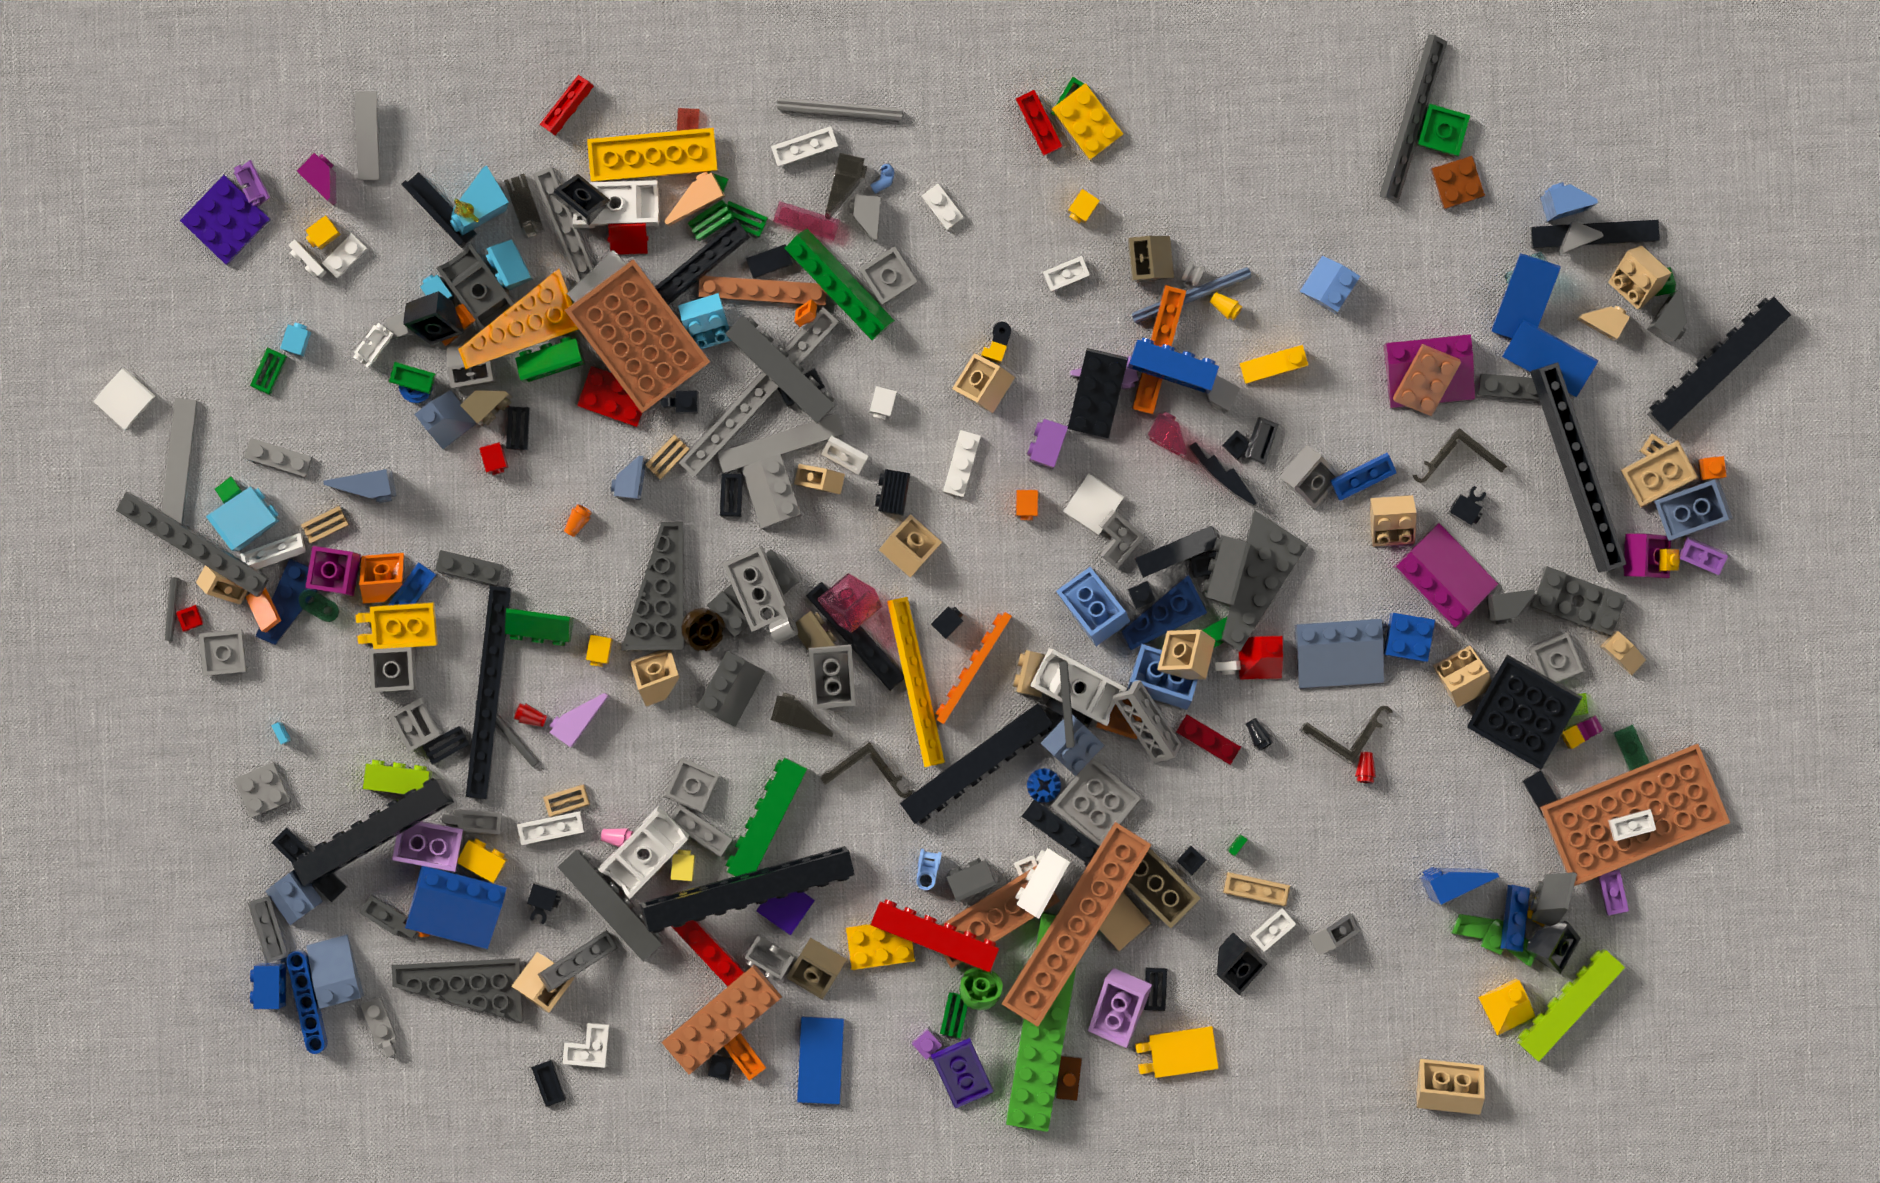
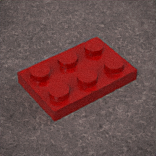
[577,366,643,427]

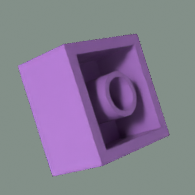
[1027,419,1068,469]

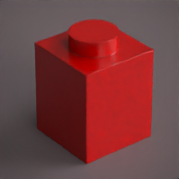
[479,442,509,476]

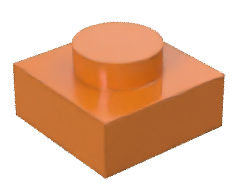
[794,299,817,327]

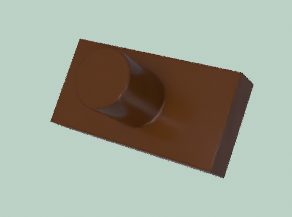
[1056,1055,1082,1101]

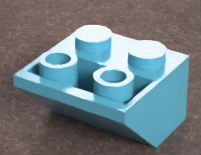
[486,239,533,291]
[678,293,731,350]

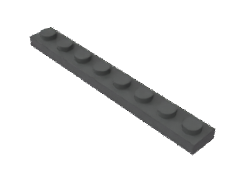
[1379,34,1447,203]
[116,492,270,597]

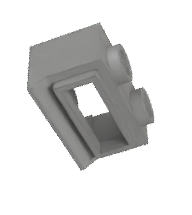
[745,935,795,981]

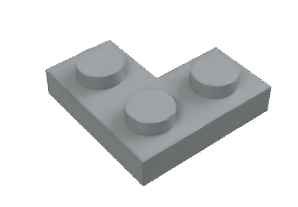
[1099,510,1144,569]

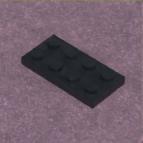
[1068,348,1128,438]

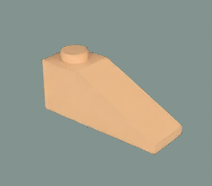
[665,172,725,226]

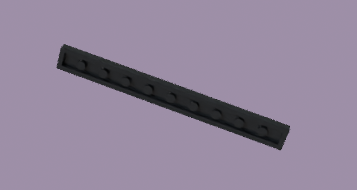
[465,585,512,799]

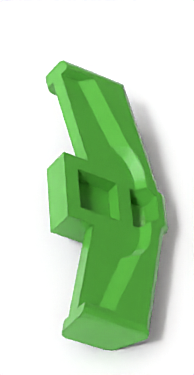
[1451,914,1534,967]

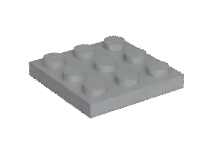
[1051,758,1141,846]

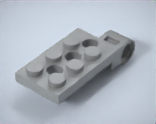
[723,546,798,643]

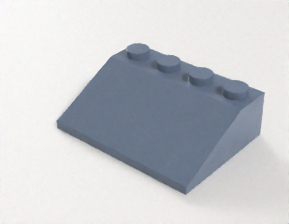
[1294,619,1384,688]

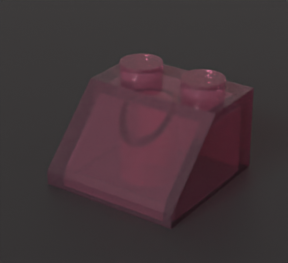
[1145,412,1187,458]
[818,573,882,633]

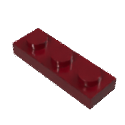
[1176,714,1241,765]

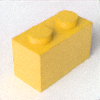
[457,838,508,883]

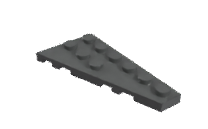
[1221,510,1308,651]
[620,522,685,651]
[391,958,523,1022]

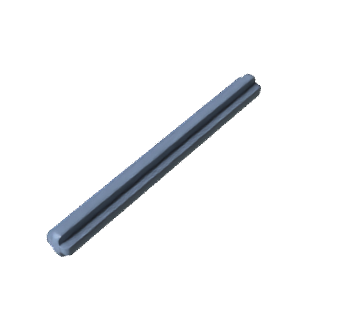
[1132,267,1252,323]

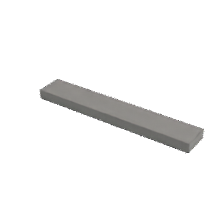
[533,167,594,283]
[161,398,198,525]
[717,414,845,473]

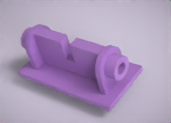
[234,160,270,206]

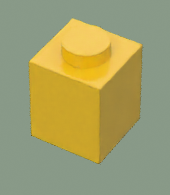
[1068,189,1100,224]
[305,215,341,249]
[586,635,613,667]

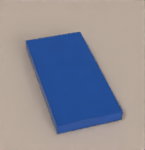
[1491,253,1561,338]
[1502,319,1598,397]
[797,1016,844,1104]

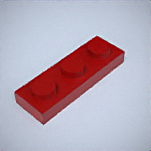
[539,74,594,136]
[1015,89,1062,157]

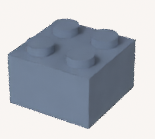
[1041,715,1105,776]

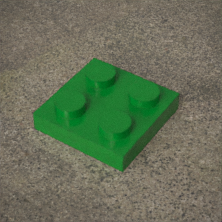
[1417,104,1470,157]

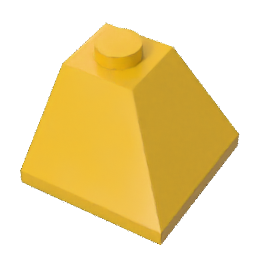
[1478,978,1536,1036]

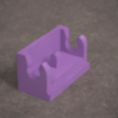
[1679,536,1728,575]

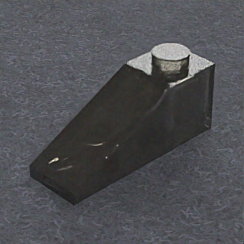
[825,153,868,219]
[771,692,834,737]

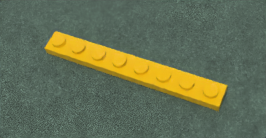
[887,597,945,767]

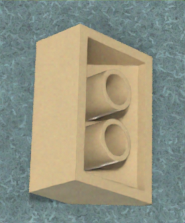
[1416,1059,1485,1115]

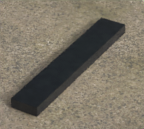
[1530,219,1660,249]
[655,220,750,305]
[806,582,904,691]

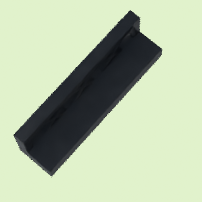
[401,172,477,248]

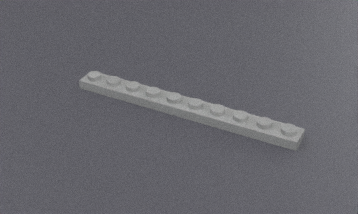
[679,307,839,478]

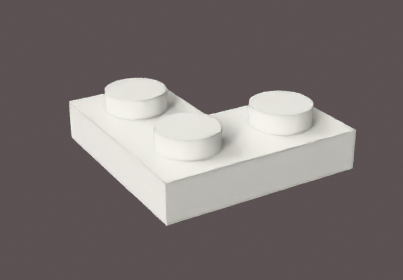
[563,1023,609,1068]

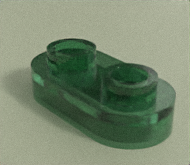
[298,589,339,622]

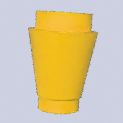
[1210,292,1243,321]

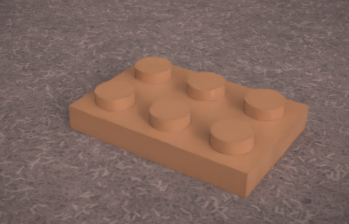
[1393,344,1461,416]

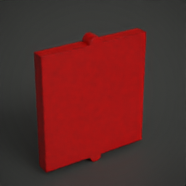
[607,223,649,255]

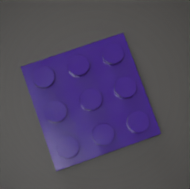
[180,175,271,265]

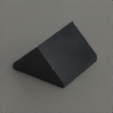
[554,174,610,225]

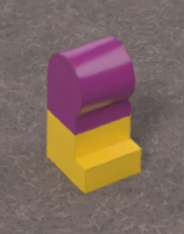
[1561,715,1604,749]

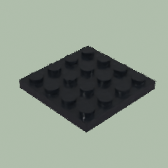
[1467,654,1582,770]

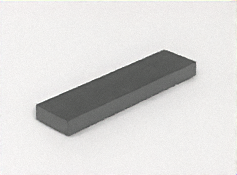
[1059,661,1075,748]
[538,930,618,992]

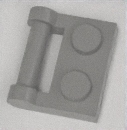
[389,697,443,752]

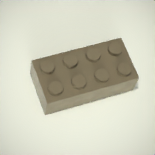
[1127,848,1201,929]

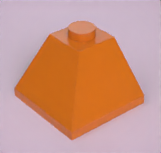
[359,553,404,603]

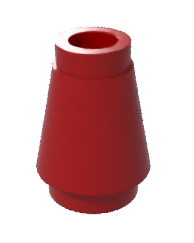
[514,703,547,727]
[1355,752,1376,783]

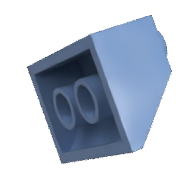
[1540,182,1598,222]
[1126,644,1198,710]

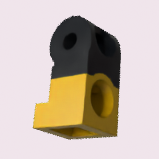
[981,321,1011,364]

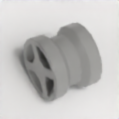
[1181,261,1205,287]

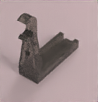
[504,173,545,238]
[1412,428,1507,483]
[1299,706,1393,764]
[820,740,913,798]

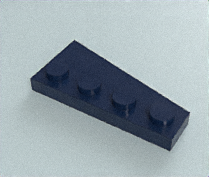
[255,559,318,645]
[1121,575,1207,650]

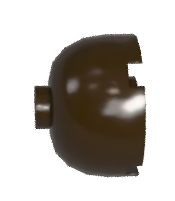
[681,608,725,651]

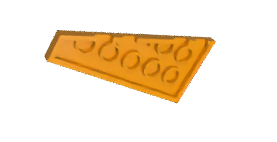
[458,269,579,369]

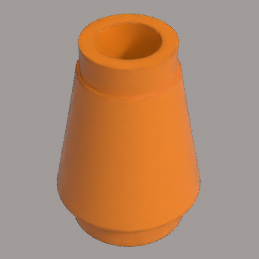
[564,504,592,537]

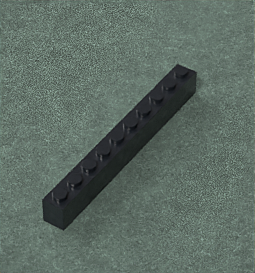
[1530,362,1626,572]
[640,846,855,933]

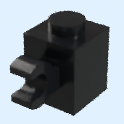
[661,391,699,414]
[1447,486,1486,526]
[527,882,561,924]

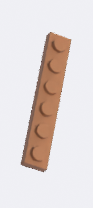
[698,276,827,306]

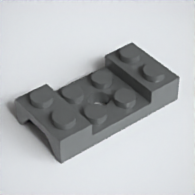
[436,244,515,330]
[707,549,799,637]
[1530,566,1627,636]

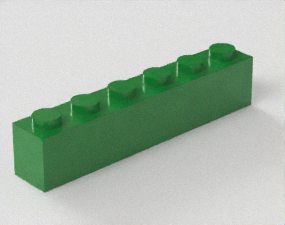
[785,228,895,341]
[725,757,808,876]

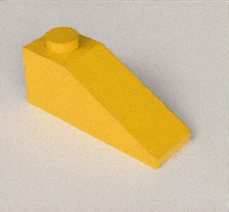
[1239,345,1308,384]

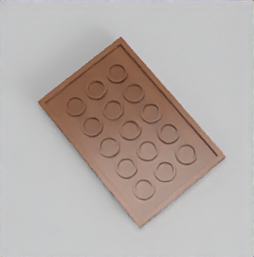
[565,259,710,413]

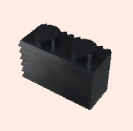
[875,469,910,516]

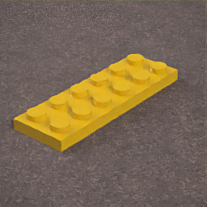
[587,128,718,182]

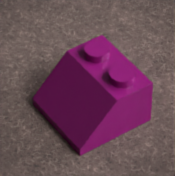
[297,153,337,205]
[1623,534,1671,578]
[306,546,361,596]

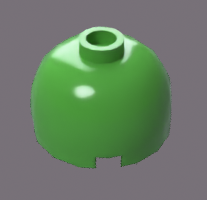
[959,967,1003,1011]

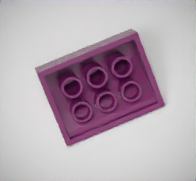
[1383,334,1475,408]
[1393,523,1498,628]

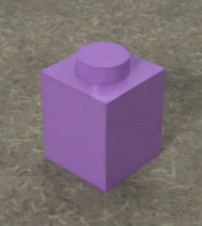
[912,1028,942,1060]

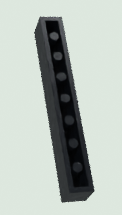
[1647,297,1791,433]
[900,703,1053,824]
[292,778,454,886]

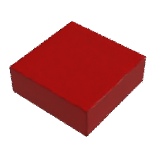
[176,605,204,632]

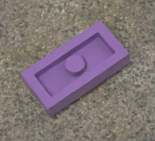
[1598,869,1629,916]

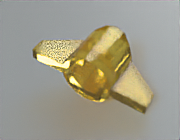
[454,198,479,222]

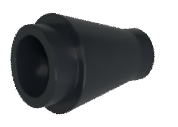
[1245,718,1273,751]

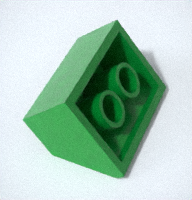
[515,336,585,383]
[505,608,574,646]

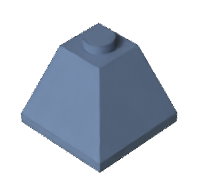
[414,390,477,449]
[611,456,647,500]

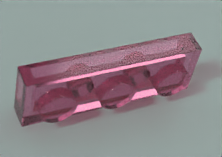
[773,201,840,241]

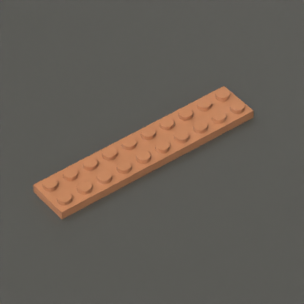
[1001,822,1152,1027]

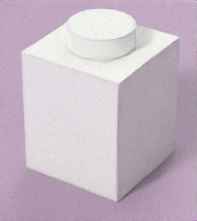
[870,386,897,420]

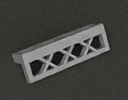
[1112,680,1182,763]

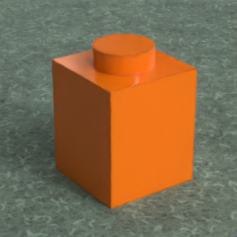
[1698,456,1726,481]
[1016,490,1038,520]

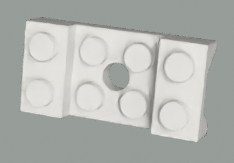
[573,180,659,228]
[1030,648,1127,726]
[599,807,689,899]

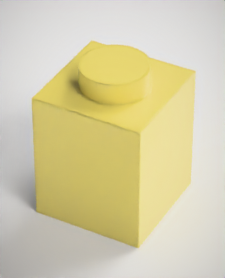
[671,849,695,881]

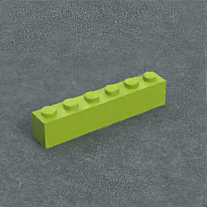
[1517,949,1625,1062]

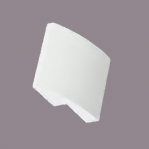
[93,368,155,430]
[1063,473,1124,535]

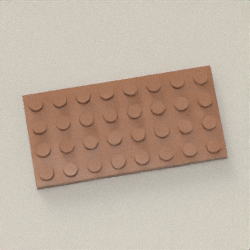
[1540,744,1730,886]

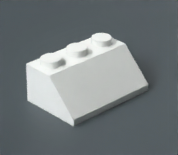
[1015,847,1070,918]

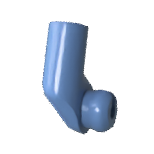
[870,164,895,194]

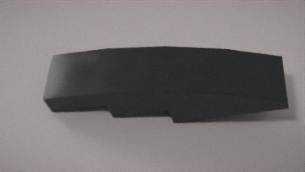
[1187,442,1257,506]
[1134,526,1217,578]

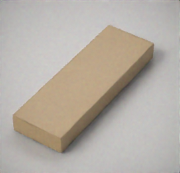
[1223,872,1290,906]

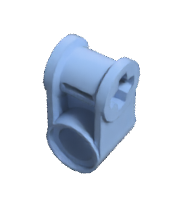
[916,848,942,890]

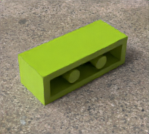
[363,760,432,794]

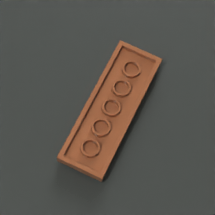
[941,865,1060,968]
[661,964,782,1075]

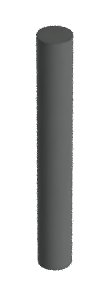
[164,577,179,641]
[496,713,539,767]

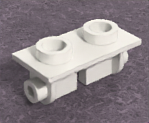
[353,323,394,368]

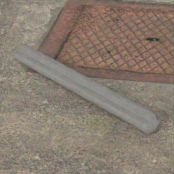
[777,98,903,121]

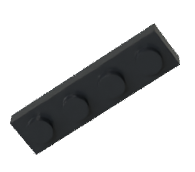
[1022,800,1099,864]
[271,827,347,902]

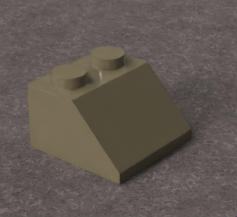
[786,937,847,1000]

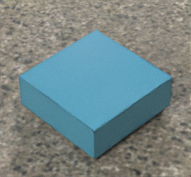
[271,722,291,745]

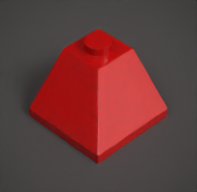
[1238,636,1283,680]

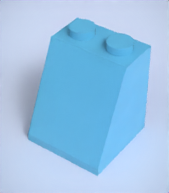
[450,166,509,235]
[206,486,279,552]

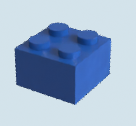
[1383,613,1435,662]
[250,963,286,1009]

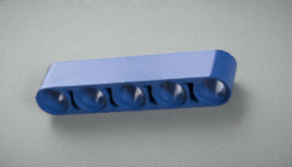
[287,950,328,1054]

